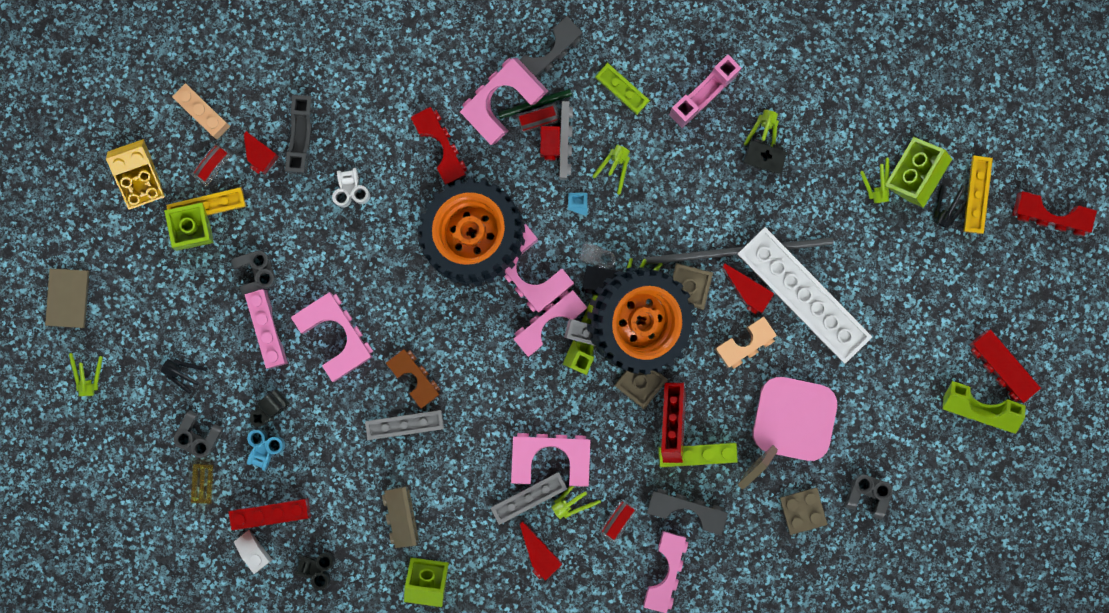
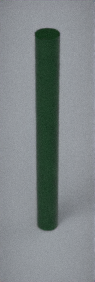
[498,89,572,119]

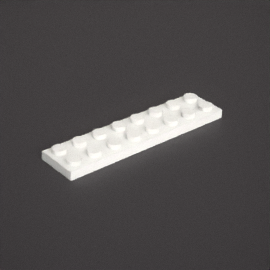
[737,227,872,364]

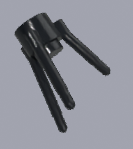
[933,185,967,229]
[161,359,208,394]

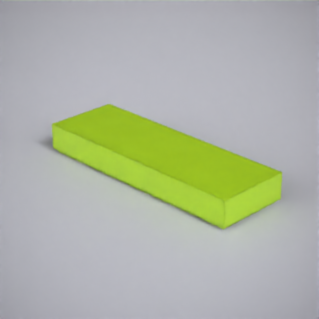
[595,62,650,115]

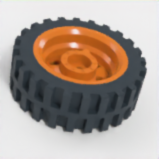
[417,178,526,286]
[587,267,696,375]

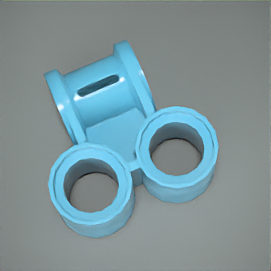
[247,430,285,471]

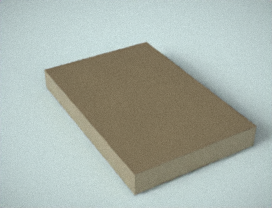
[45,268,89,328]

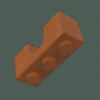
[386,349,440,409]

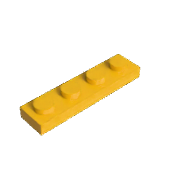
[963,156,993,234]
[166,187,246,216]

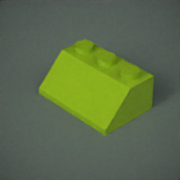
[885,137,952,208]

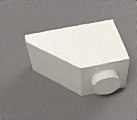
[234,530,273,574]

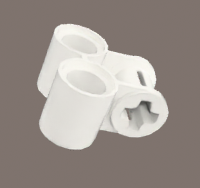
[332,168,370,208]

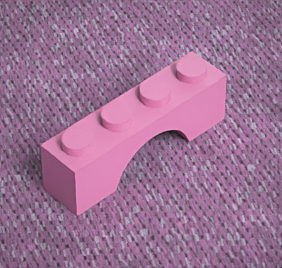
[245,289,288,369]
[514,290,587,357]
[643,531,688,613]

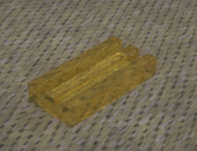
[191,464,214,504]

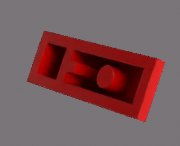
[540,126,560,161]
[721,264,774,315]
[520,521,562,581]

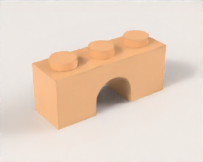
[172,83,230,140]
[715,317,777,369]

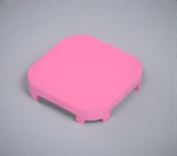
[752,377,837,461]

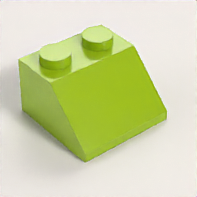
[164,203,214,251]
[404,558,449,607]

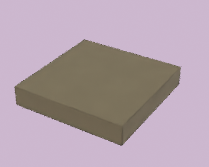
[673,263,713,310]
[614,370,668,409]
[738,445,778,489]

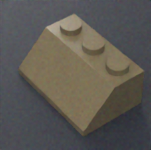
[382,485,419,548]

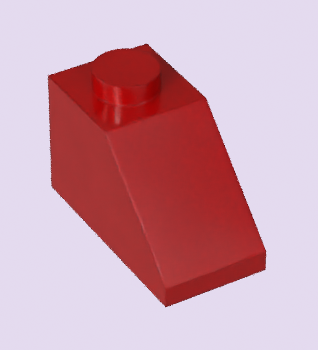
[244,131,279,174]

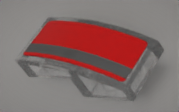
[516,103,561,133]
[191,143,231,186]
[599,499,638,544]

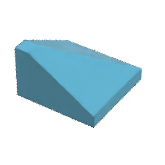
[568,193,587,215]

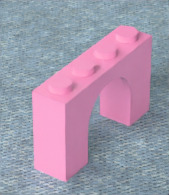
[669,55,741,128]
[460,58,548,145]
[504,224,574,313]
[291,292,373,382]
[511,433,590,487]

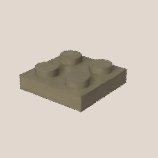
[779,487,827,535]

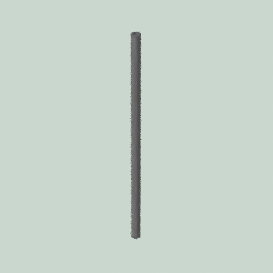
[643,237,834,265]

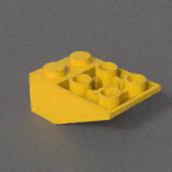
[106,139,165,210]

